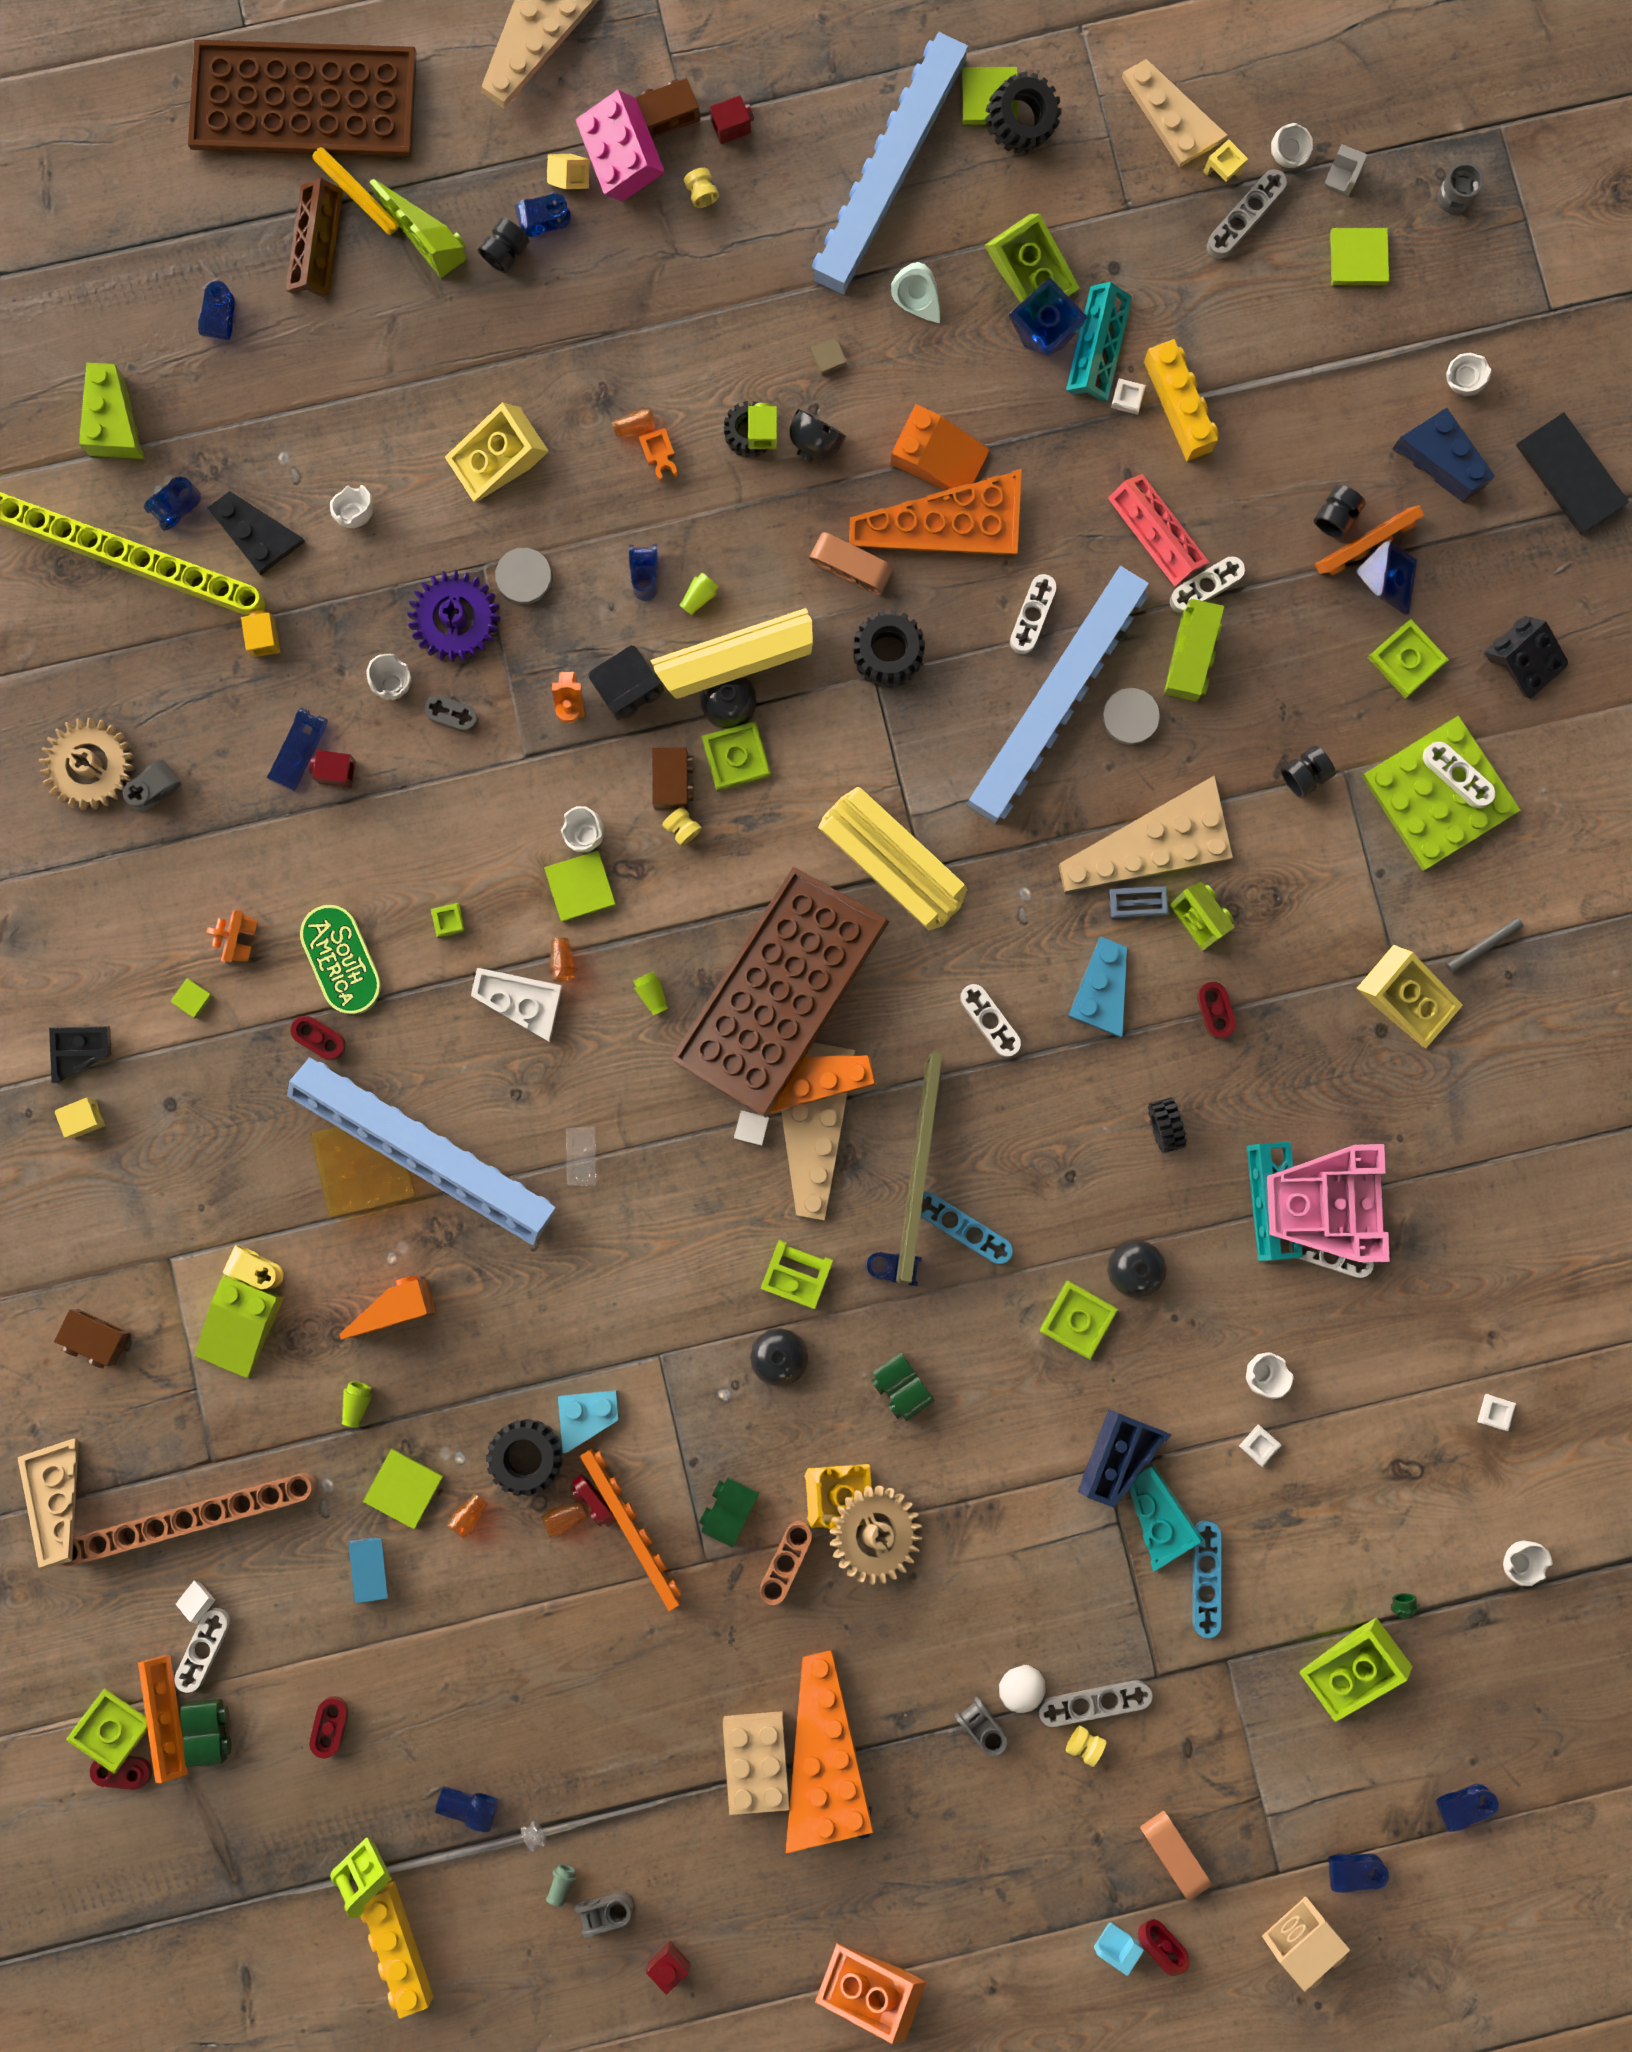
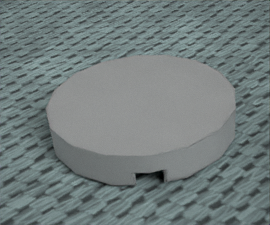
[495,548,552,605]
[1102,688,1160,745]

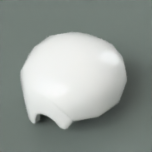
[1271,123,1313,168]
[1446,353,1491,397]
[330,485,373,528]
[367,654,412,700]
[561,807,605,852]
[1246,1352,1294,1400]
[1503,1540,1553,1586]
[999,1665,1046,1713]

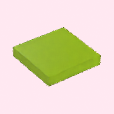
[962,67,1018,125]
[1330,228,1389,285]
[1367,619,1449,699]
[701,721,771,791]
[544,850,616,922]
[1039,1280,1119,1360]
[363,1448,444,1529]
[66,1688,148,1774]

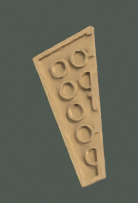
[481,0,599,108]
[1059,776,1233,893]
[781,1043,855,1221]

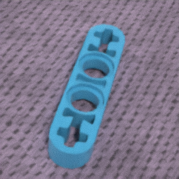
[920,1191,1013,1264]
[1192,1520,1221,1639]

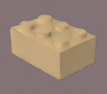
[723,1711,790,1815]
[1262,1896,1350,1992]

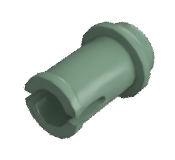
[546,1864,576,1907]

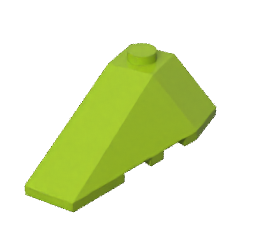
[369,179,467,278]

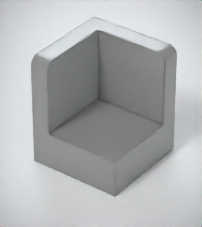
[1324,144,1367,196]

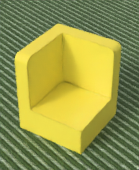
[1203,140,1248,182]
[547,154,590,189]
[55,1098,106,1139]

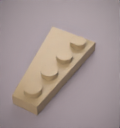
[1122,59,1228,168]
[18,1438,79,1571]

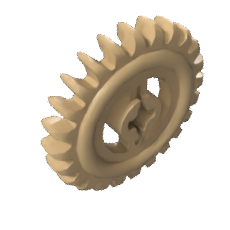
[39,718,134,811]
[830,1486,922,1585]

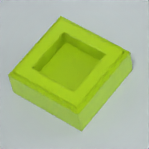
[431,903,466,938]
[170,978,213,1019]

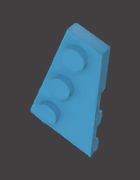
[1068,937,1127,1038]

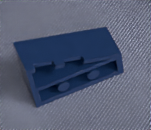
[1392,408,1495,502]
[1078,1409,1172,1508]

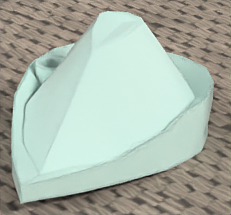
[891,262,940,323]

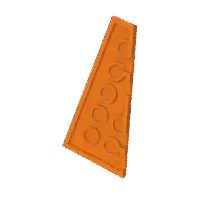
[849,469,1022,556]
[786,1650,874,1853]

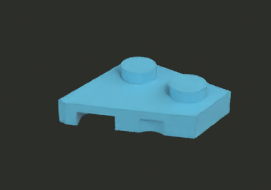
[558,1390,619,1453]

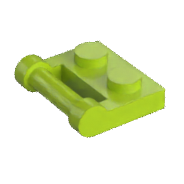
[760,1240,833,1309]
[330,1837,392,1918]

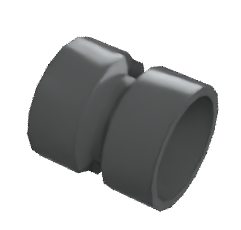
[1437,162,1484,214]

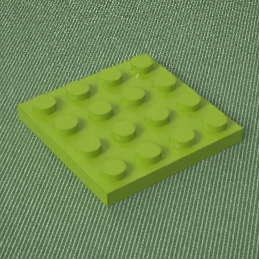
[1361,715,1521,871]

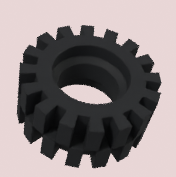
[724,401,768,458]
[1148,1097,1187,1154]

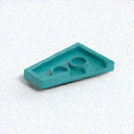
[1129,1464,1203,1572]

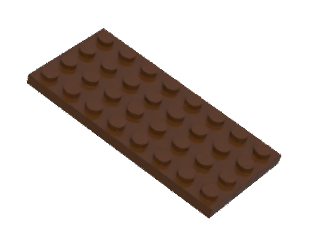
[188,39,417,157]
[671,867,889,1118]

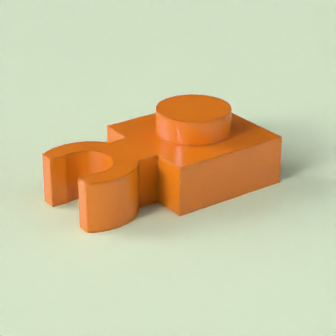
[639,428,677,482]

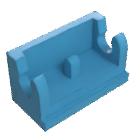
[348,1537,388,1603]

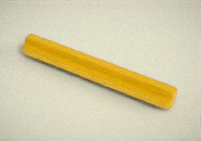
[312,147,399,235]

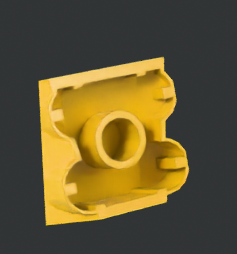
[804,1464,872,1529]

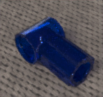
[435,1786,499,1832]

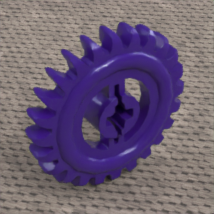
[407,570,501,662]

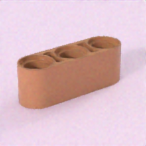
[809,532,894,595]
[760,1520,812,1605]
[1140,1810,1213,1902]

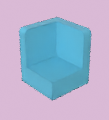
[1094,1922,1144,1976]

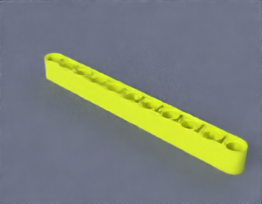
[0,492,266,616]

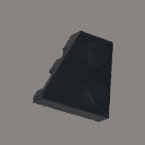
[49,1026,112,1083]

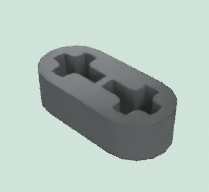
[424,695,479,733]

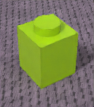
[748,403,777,449]

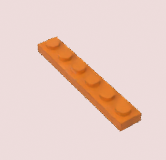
[580,1448,682,1611]

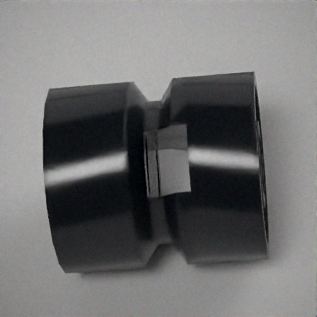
[477,217,530,273]
[1314,485,1366,539]
[1281,746,1336,798]

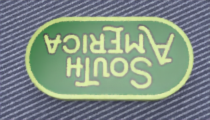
[300,905,382,1015]

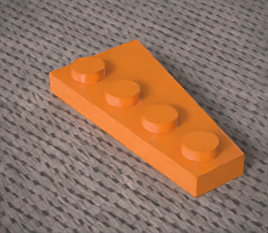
[769,1055,877,1114]

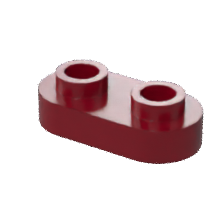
[1197,982,1236,1039]
[290,1016,346,1060]
[571,1474,617,1527]
[309,1696,349,1759]
[90,1756,152,1790]
[1138,1919,1190,1976]

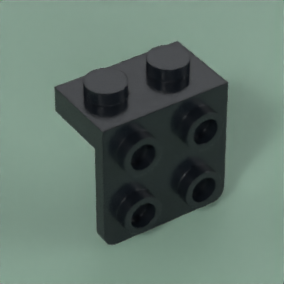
[1484,616,1568,698]
[588,645,665,721]

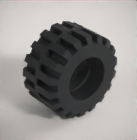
[985,72,1062,153]
[853,610,925,688]
[486,1419,563,1496]

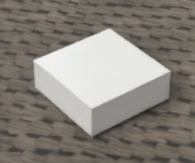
[1111,378,1146,415]
[734,1110,769,1146]
[1477,1394,1516,1431]
[1239,1425,1281,1467]
[176,1580,215,1624]

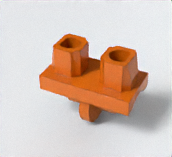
[552,672,585,724]
[206,910,257,963]

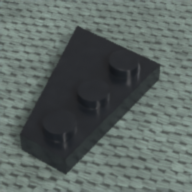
[207,491,305,575]

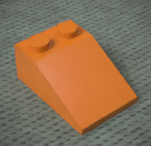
[890,404,990,490]
[340,1275,436,1340]
[815,1943,926,2044]

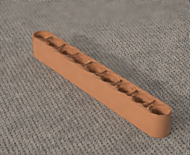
[61,1472,318,1567]

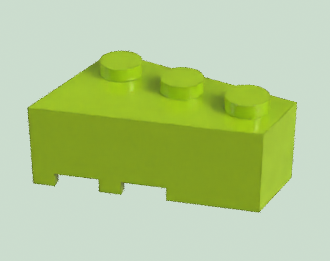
[79,362,145,459]
[1164,598,1224,702]

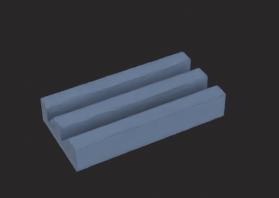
[1109,886,1169,919]

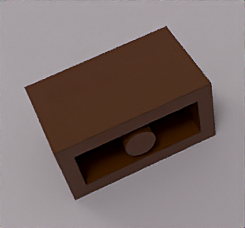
[635,78,700,139]
[652,747,694,810]
[54,1309,130,1369]

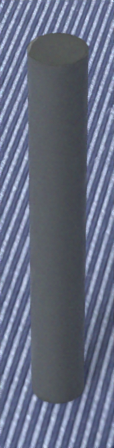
[1446,918,1524,974]

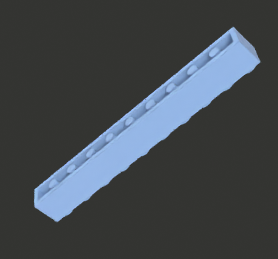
[812,32,968,295]
[967,566,1149,824]
[287,1057,556,1245]

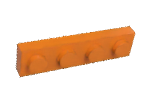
[1314,505,1424,575]
[138,1655,188,1783]

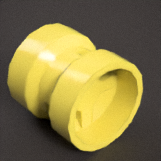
[684,167,719,208]
[662,806,702,847]
[1066,1725,1106,1767]

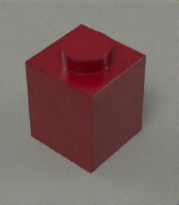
[709,95,754,144]
[309,750,356,788]
[646,1941,690,1995]

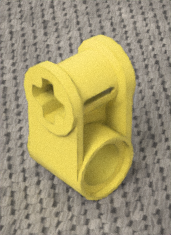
[223,1245,284,1289]

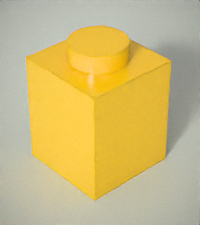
[241,610,281,657]

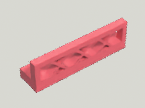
[1108,474,1209,587]

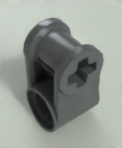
[123,760,182,812]
[954,1696,1007,1756]
[574,1892,635,1938]

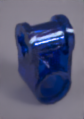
[515,193,571,237]
[198,281,236,340]
[143,476,201,531]
[629,544,659,601]
[865,1252,922,1286]
[1436,1784,1499,1832]
[1328,1853,1389,1893]

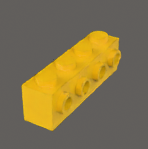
[1144,339,1219,462]
[360,1881,434,2019]

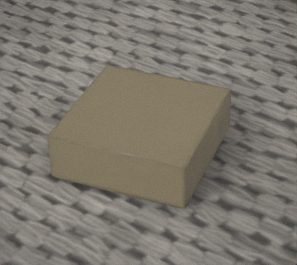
[810,337,847,376]

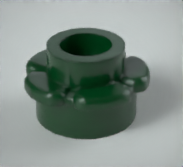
[1390,1593,1420,1618]

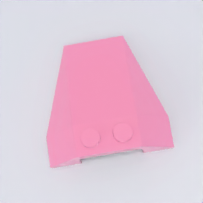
[1267,1144,1390,1262]

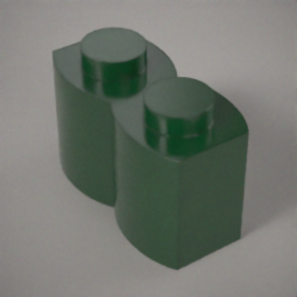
[871,1352,935,1421]
[699,1477,759,1548]
[181,1699,232,1767]

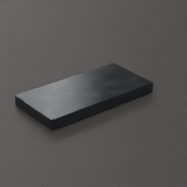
[1516,412,1629,535]

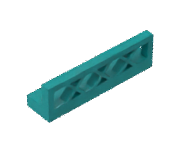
[1066,282,1132,402]
[1246,1141,1303,1261]

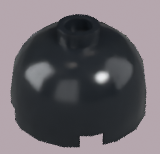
[789,409,846,462]
[700,676,756,728]
[1107,1240,1167,1298]
[750,1328,808,1387]

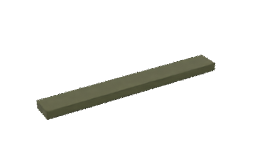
[896,1051,943,1285]

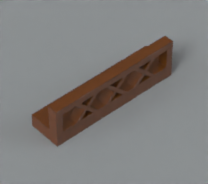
[286,178,343,297]

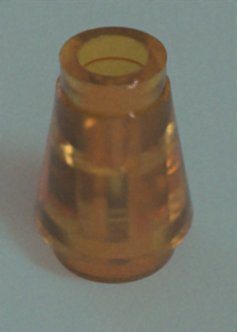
[612,407,656,437]
[549,937,577,982]
[446,1493,487,1539]
[541,1502,586,1538]

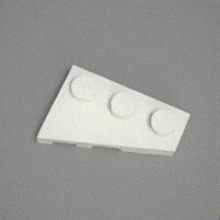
[471,968,562,1042]

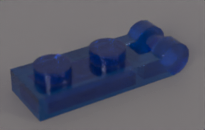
[267,707,328,792]

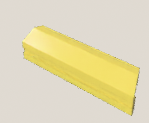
[651,608,813,699]
[818,787,968,931]

